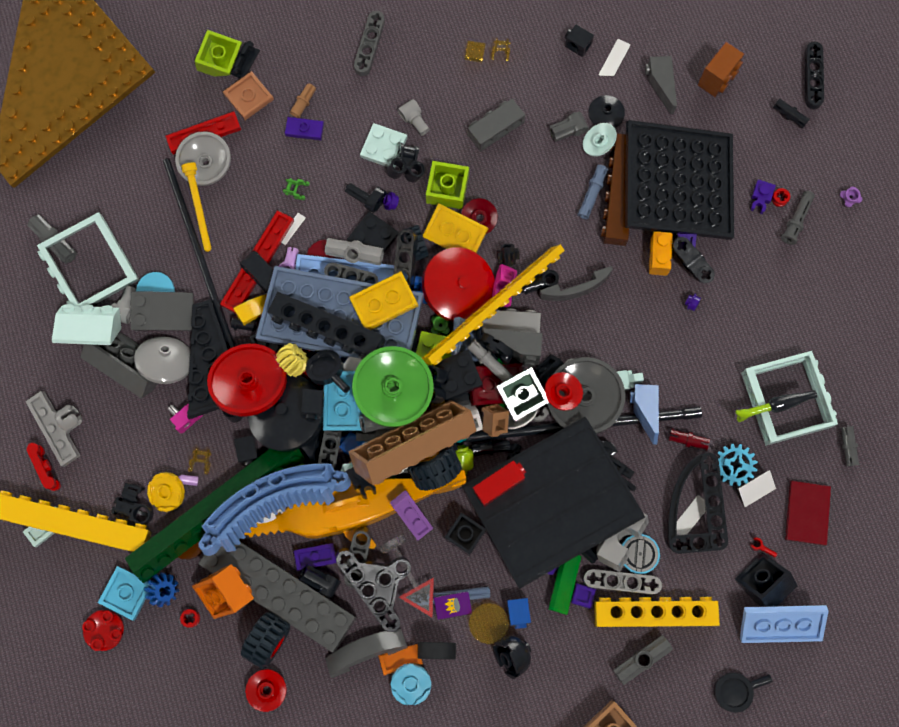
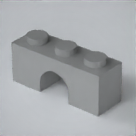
[596,513,649,572]

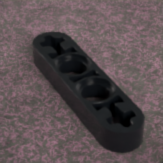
[805,41,824,110]

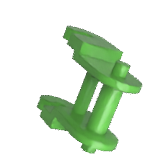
[283,178,310,200]

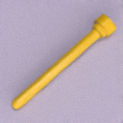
[181,162,211,252]

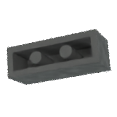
[468,98,525,152]

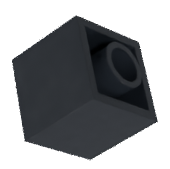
[445,512,486,557]

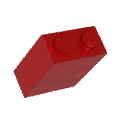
[473,460,526,507]

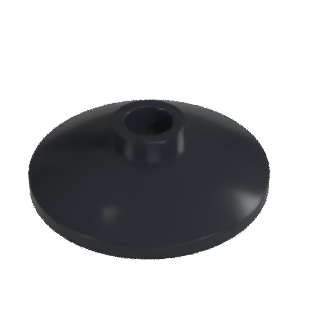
[588,95,625,128]

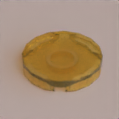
[469,603,509,644]

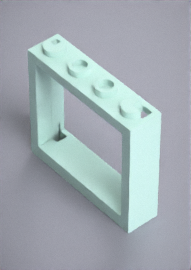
[37,212,139,306]
[741,351,838,446]

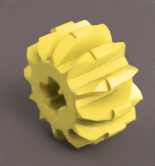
[276,343,309,377]

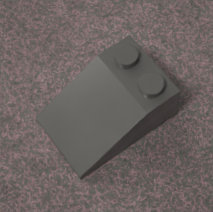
[131,291,194,331]
[484,328,543,367]

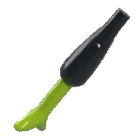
[735,390,817,422]

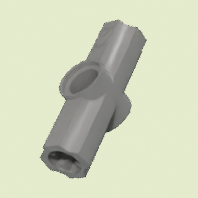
[325,238,384,265]

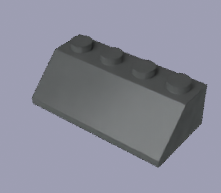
[80,332,158,399]

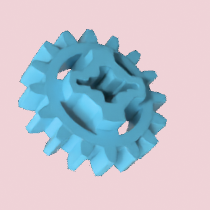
[714,444,758,486]

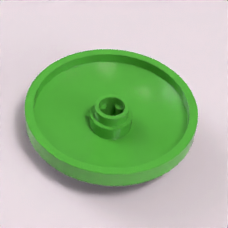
[352,346,433,427]

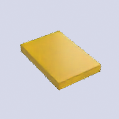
[423,203,489,253]
[349,271,419,330]

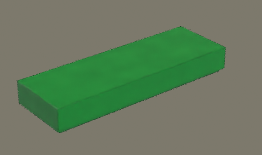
[548,555,582,615]

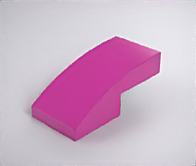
[492,264,517,308]

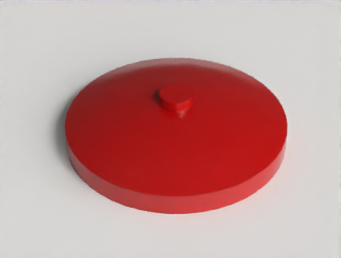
[422,247,495,322]
[207,344,287,416]

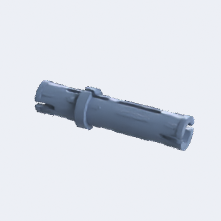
[577,165,608,220]

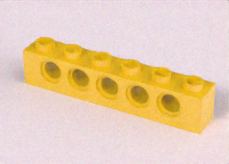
[594,597,720,627]

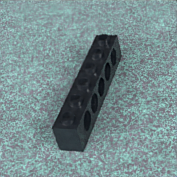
[267,291,386,359]

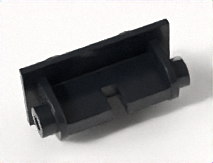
[230,41,260,79]

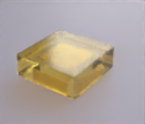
[465,41,486,62]

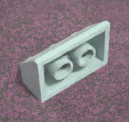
[52,304,122,345]

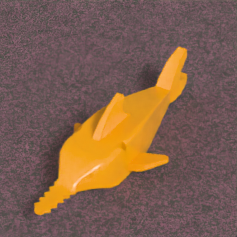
[244,461,466,549]

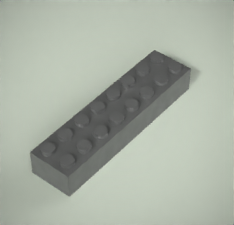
[198,540,357,652]

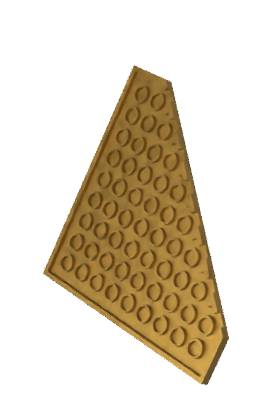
[0,0,156,188]

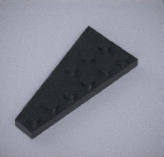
[187,299,228,420]

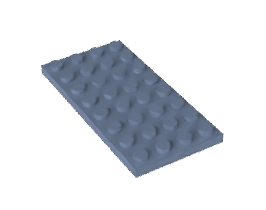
[256,266,424,359]

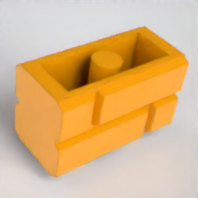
[649,232,673,276]

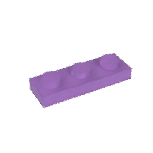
[390,490,433,540]

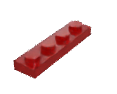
[166,112,241,154]

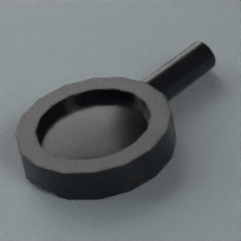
[306,350,350,393]
[713,672,773,713]

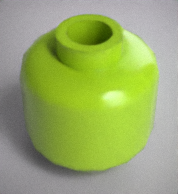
[455,445,474,475]

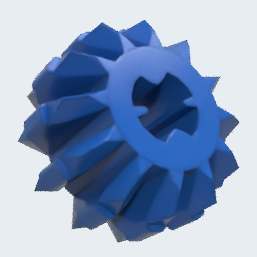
[143,572,179,607]

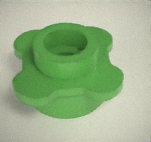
[431,316,450,335]

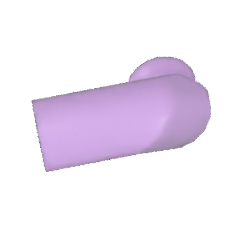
[179,475,198,486]

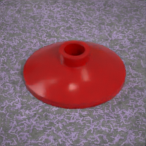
[544,372,583,411]
[245,669,287,712]

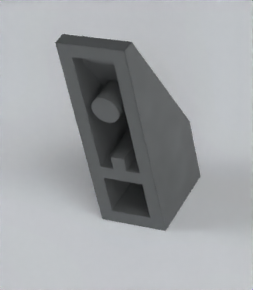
[645,56,677,114]

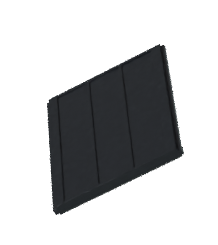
[462,417,645,589]

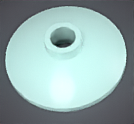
[583,123,617,156]

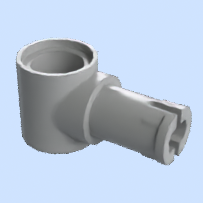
[397,99,430,136]
[111,286,136,324]

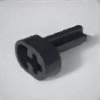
[345,183,388,213]

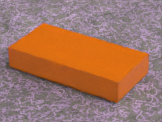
[379,644,423,675]

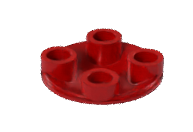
[82,610,124,651]

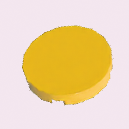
[147,472,185,512]

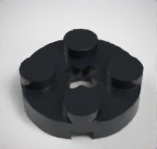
[477,333,514,364]

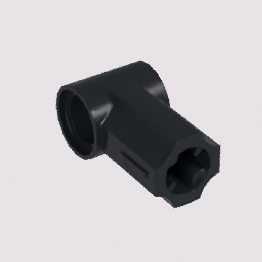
[298,564,341,599]

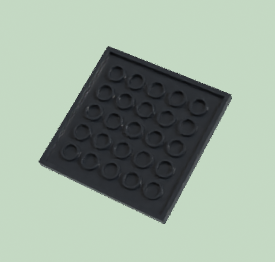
[625,120,734,240]

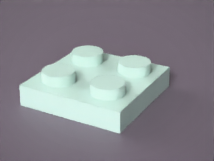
[360,123,407,169]

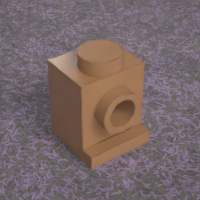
[482,404,509,437]

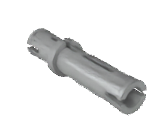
[467,340,514,382]

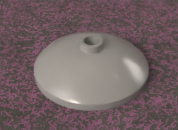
[175,132,231,186]
[134,337,191,384]

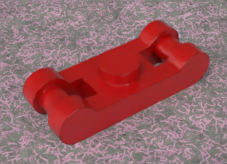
[26,443,61,491]

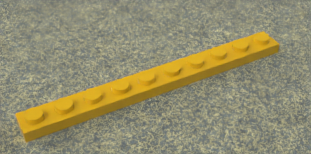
[422,244,565,366]

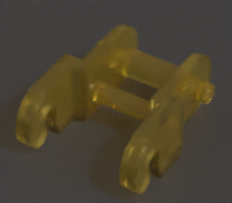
[491,38,511,61]
[188,447,212,475]

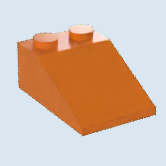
[192,564,254,619]

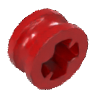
[771,188,791,207]
[180,609,200,628]

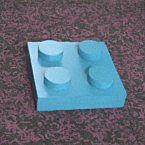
[98,566,149,621]

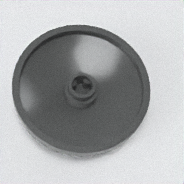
[547,357,625,434]

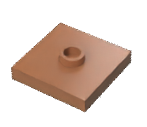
[223,71,274,120]

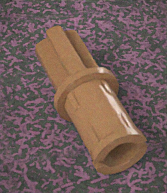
[290,83,316,118]

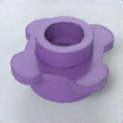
[840,187,862,207]

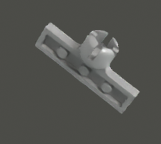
[26,391,82,467]

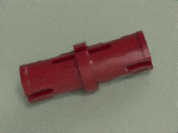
[669,429,710,451]

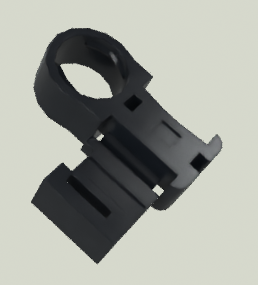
[111,482,154,524]

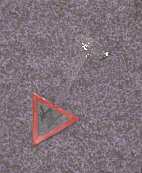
[379,534,434,618]

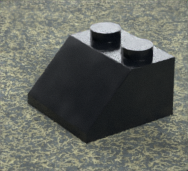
[735,552,798,607]

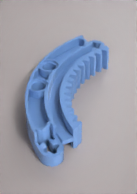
[199,464,351,556]

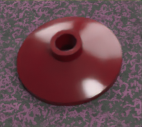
[461,198,498,234]

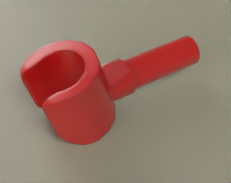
[750,538,777,557]

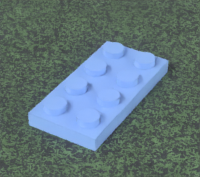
[740,605,829,643]

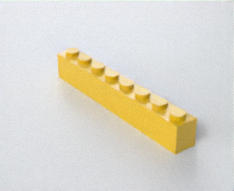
[0,490,152,552]

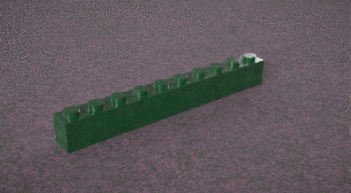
[125,449,306,583]

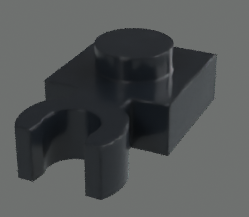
[346,467,376,499]

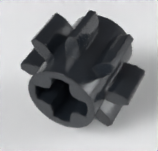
[497,243,520,266]

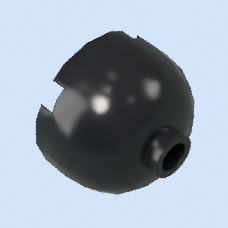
[493,636,531,679]

